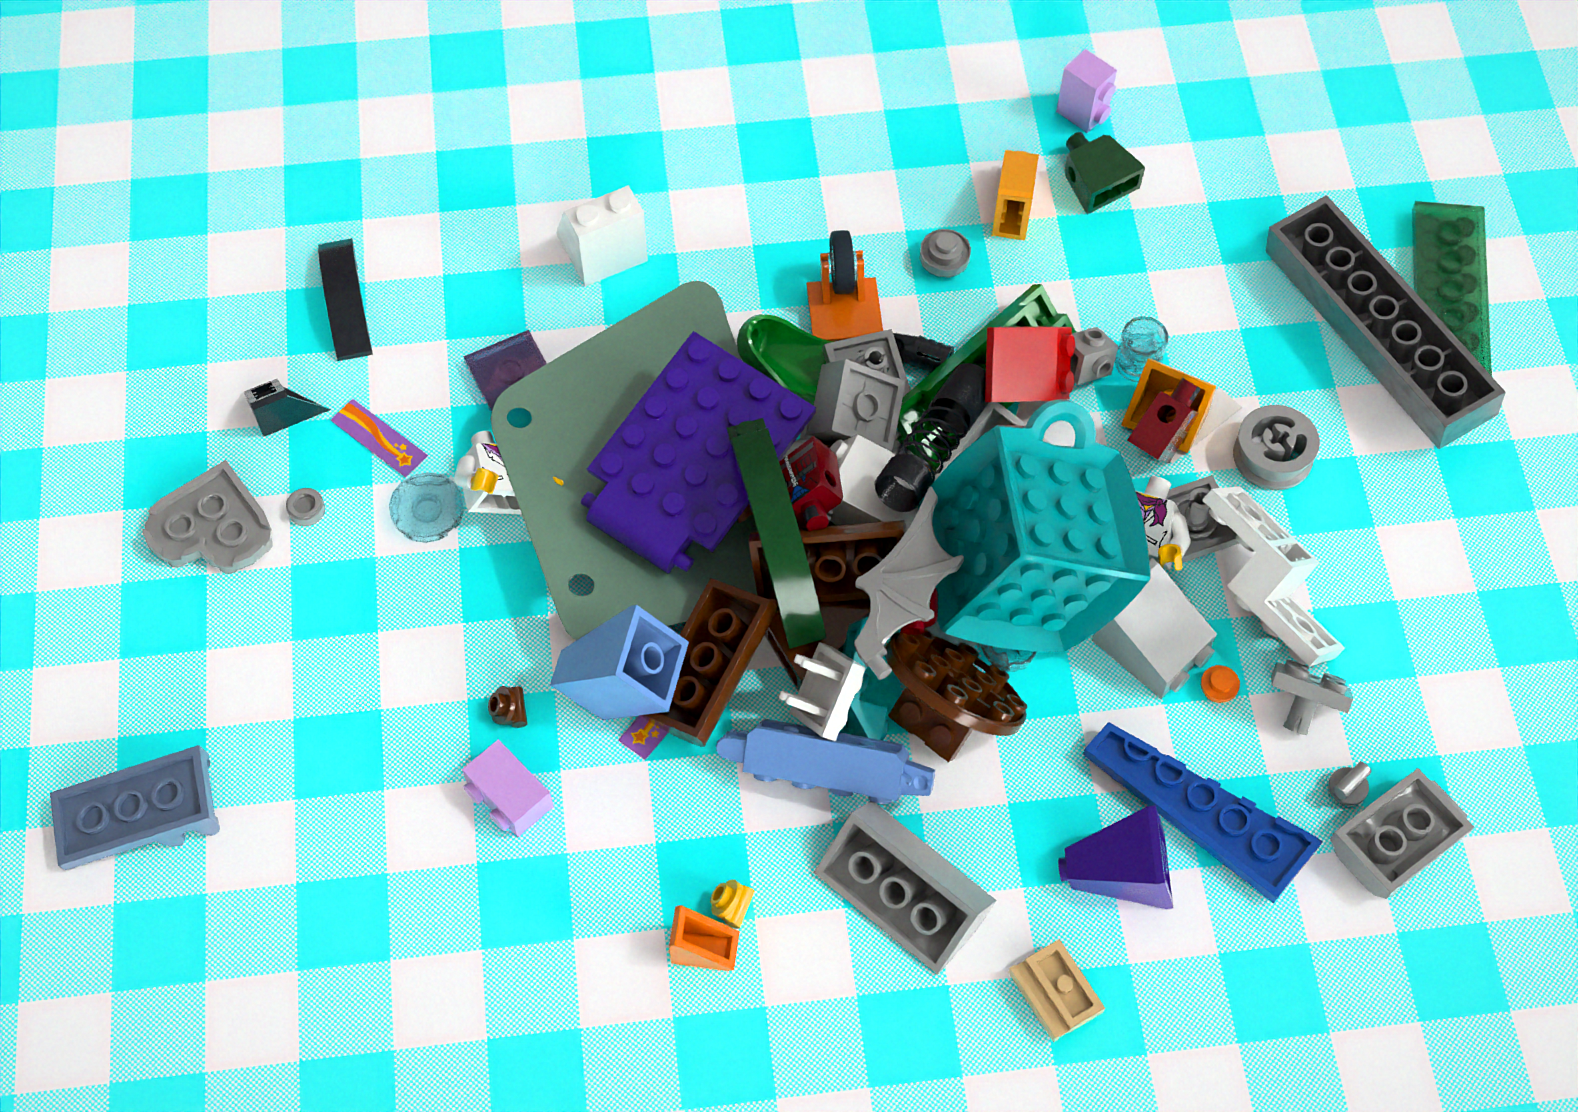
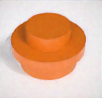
[1201,665,1240,703]

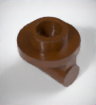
[488,686,527,728]

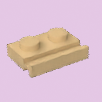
[1008,939,1105,1043]

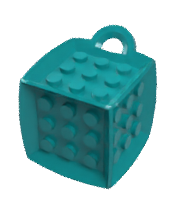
[918,399,1151,652]

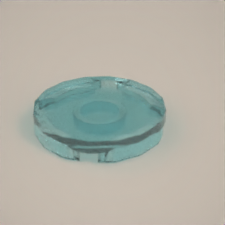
[389,472,464,543]

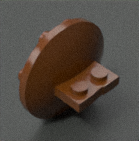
[885,629,1027,763]

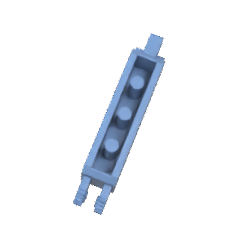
[715,718,935,804]

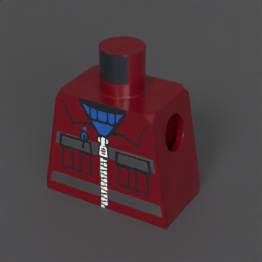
[1127,377,1201,463]
[779,436,843,531]

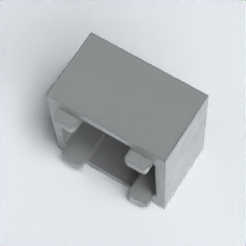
[808,359,906,452]

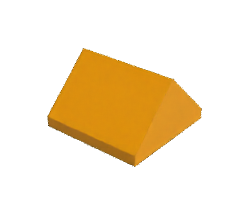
[1121,358,1216,453]

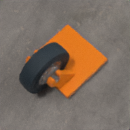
[806,230,883,341]

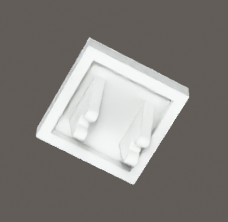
[779,642,866,741]

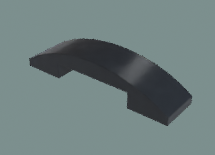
[318,238,373,361]

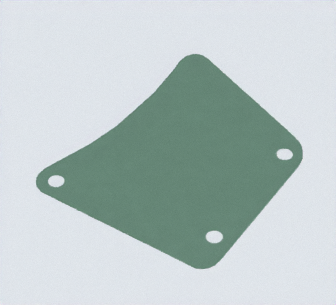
[491,281,757,640]

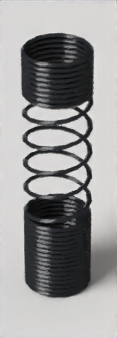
[874,363,988,512]

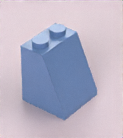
[550,605,689,720]

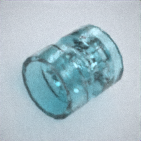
[1115,316,1169,382]

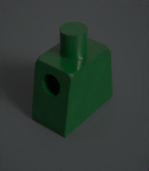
[1064,132,1145,215]

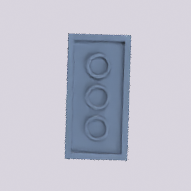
[50,745,220,870]

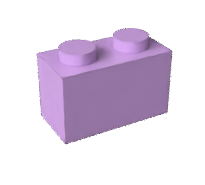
[1056,49,1117,133]
[462,739,554,837]

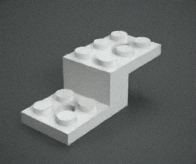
[1202,486,1345,667]

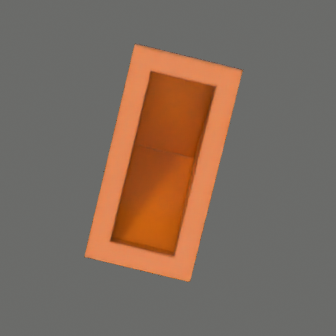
[669,905,740,971]

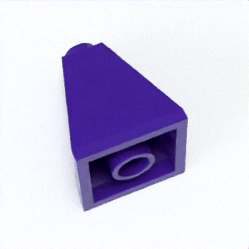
[1058,805,1174,909]

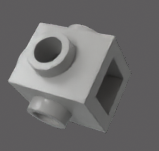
[1070,327,1118,385]

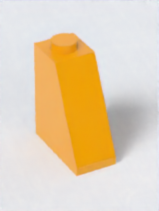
[991,150,1039,240]

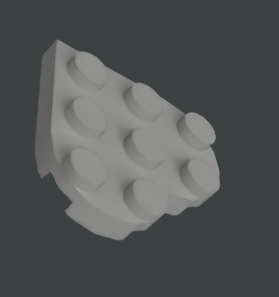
[142,460,273,574]

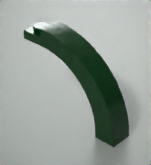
[726,418,827,649]

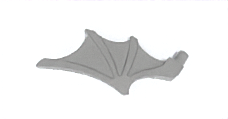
[854,487,964,680]

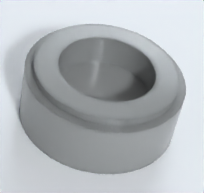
[286,488,325,526]

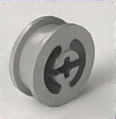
[1233,405,1320,490]

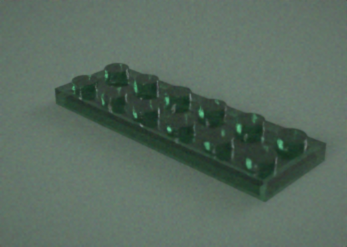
[1412,201,1492,376]

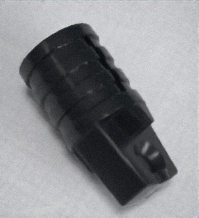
[893,332,954,373]

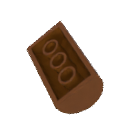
[748,520,907,606]
[641,578,778,747]

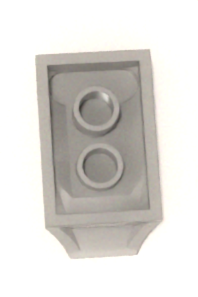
[1330,768,1475,899]

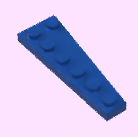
[1083,722,1323,903]

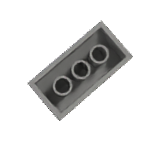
[813,801,997,975]

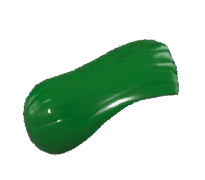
[737,314,835,406]

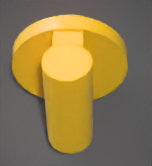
[710,879,755,929]

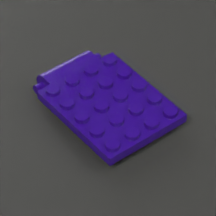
[581,331,816,574]

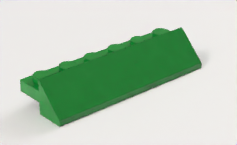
[896,284,1076,471]

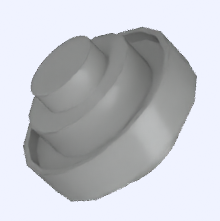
[920,229,971,278]

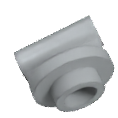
[1328,761,1372,806]

